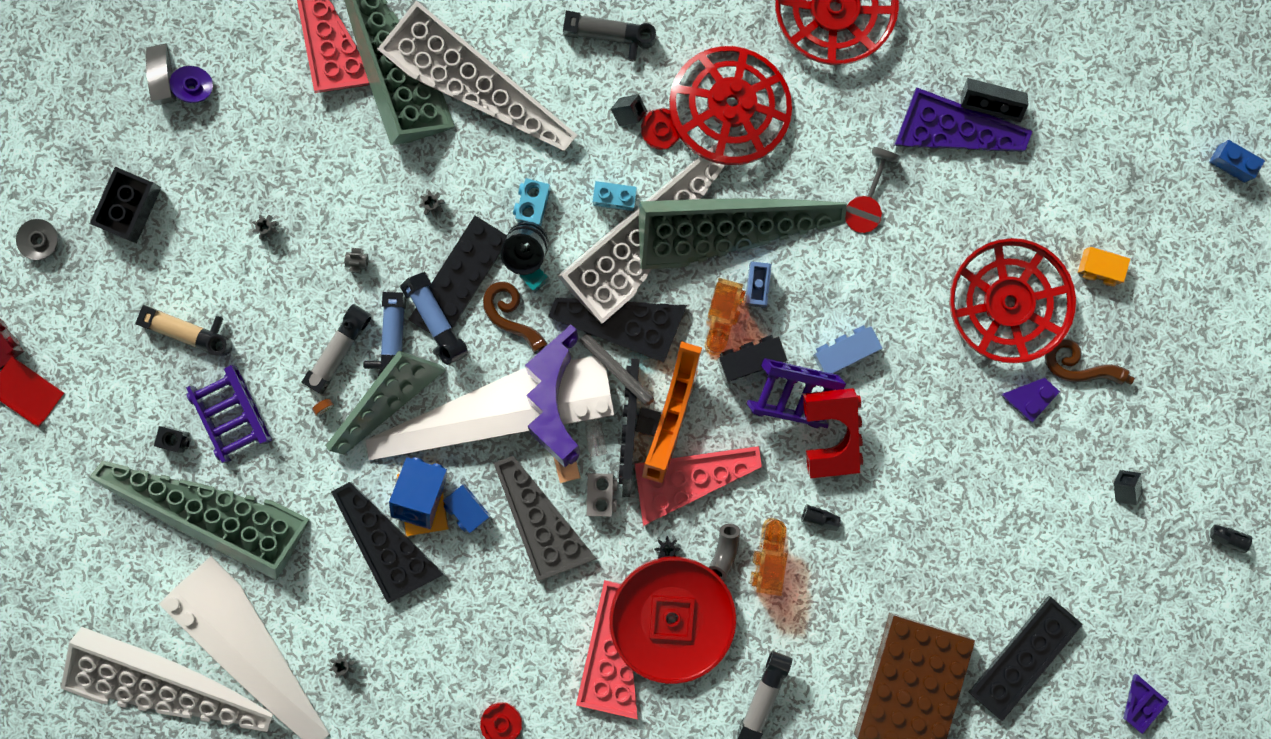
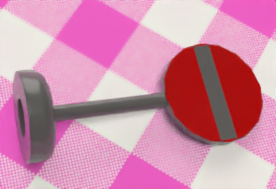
[845,147,901,233]

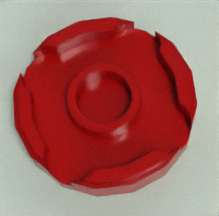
[641,108,680,150]
[480,702,522,739]

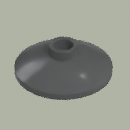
[16,219,58,260]

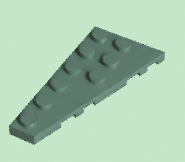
[326,351,446,455]

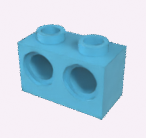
[513,178,551,226]
[592,181,637,211]

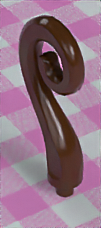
[483,282,548,353]
[1045,338,1135,385]

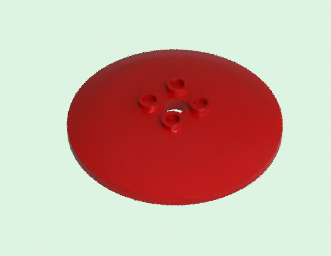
[609,557,736,684]

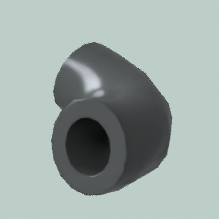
[709,524,740,581]

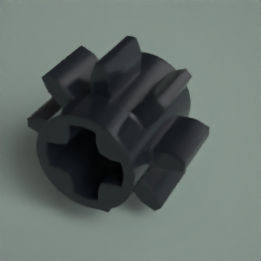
[654,536,680,558]

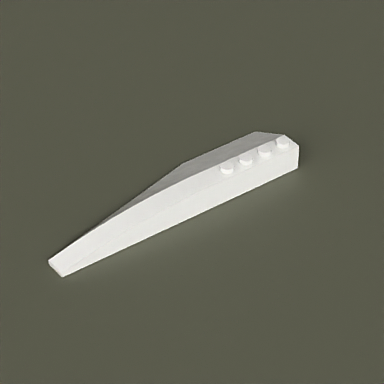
[365,356,615,460]

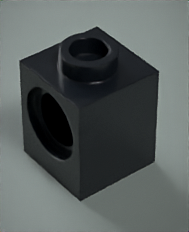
[154,426,191,453]

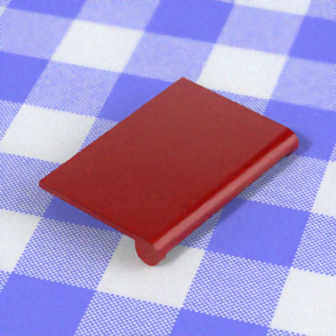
[0,356,64,427]

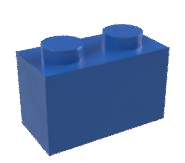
[1209,140,1265,183]
[443,484,491,533]

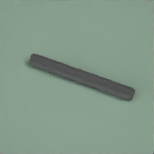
[580,334,654,406]

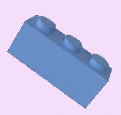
[813,325,882,373]

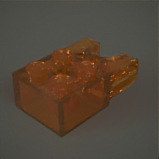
[704,278,746,355]
[749,518,788,596]

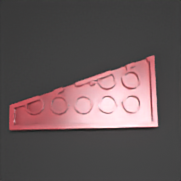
[297,0,370,93]
[635,446,762,526]
[576,580,638,720]

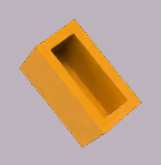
[1077,247,1131,287]

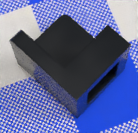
[611,94,648,126]
[635,407,661,436]
[1113,470,1143,505]

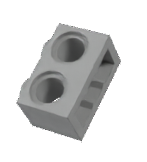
[586,473,617,517]

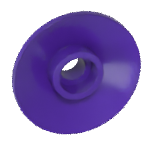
[170,66,213,103]

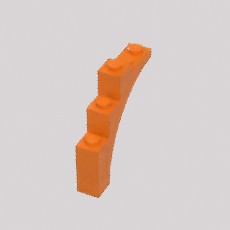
[642,342,702,483]

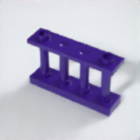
[747,358,846,429]
[186,365,272,463]

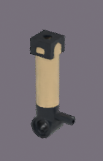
[135,305,232,356]

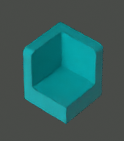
[519,268,550,293]

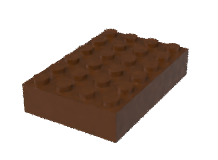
[854,612,975,739]

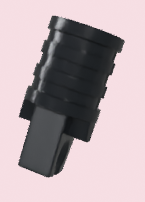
[801,504,841,531]
[1210,524,1252,553]

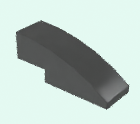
[146,43,177,106]

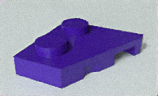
[1001,378,1060,422]
[1123,674,1169,734]

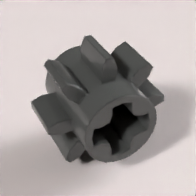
[419,190,445,217]
[252,215,279,240]
[344,248,369,274]
[329,652,356,679]

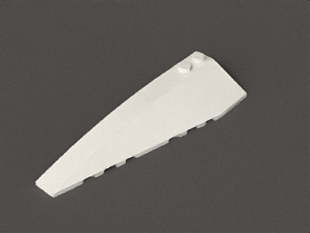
[378,0,578,151]
[557,143,727,324]
[159,556,330,739]
[60,627,273,732]

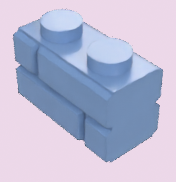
[744,262,772,308]

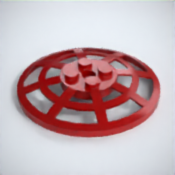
[775,0,899,65]
[669,46,792,165]
[949,238,1076,363]

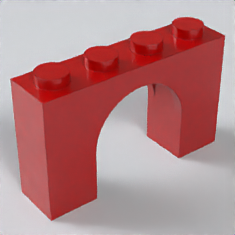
[803,388,863,479]

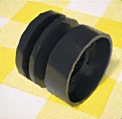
[500,221,549,275]

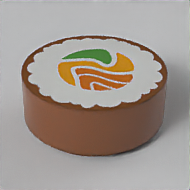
[312,399,334,416]

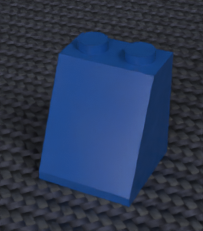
[389,457,447,530]

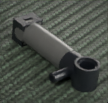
[563,10,656,62]

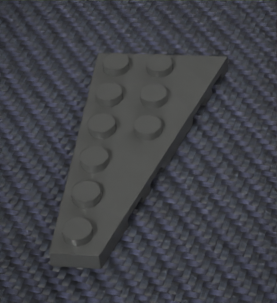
[494,456,597,581]

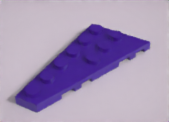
[894,87,1033,152]

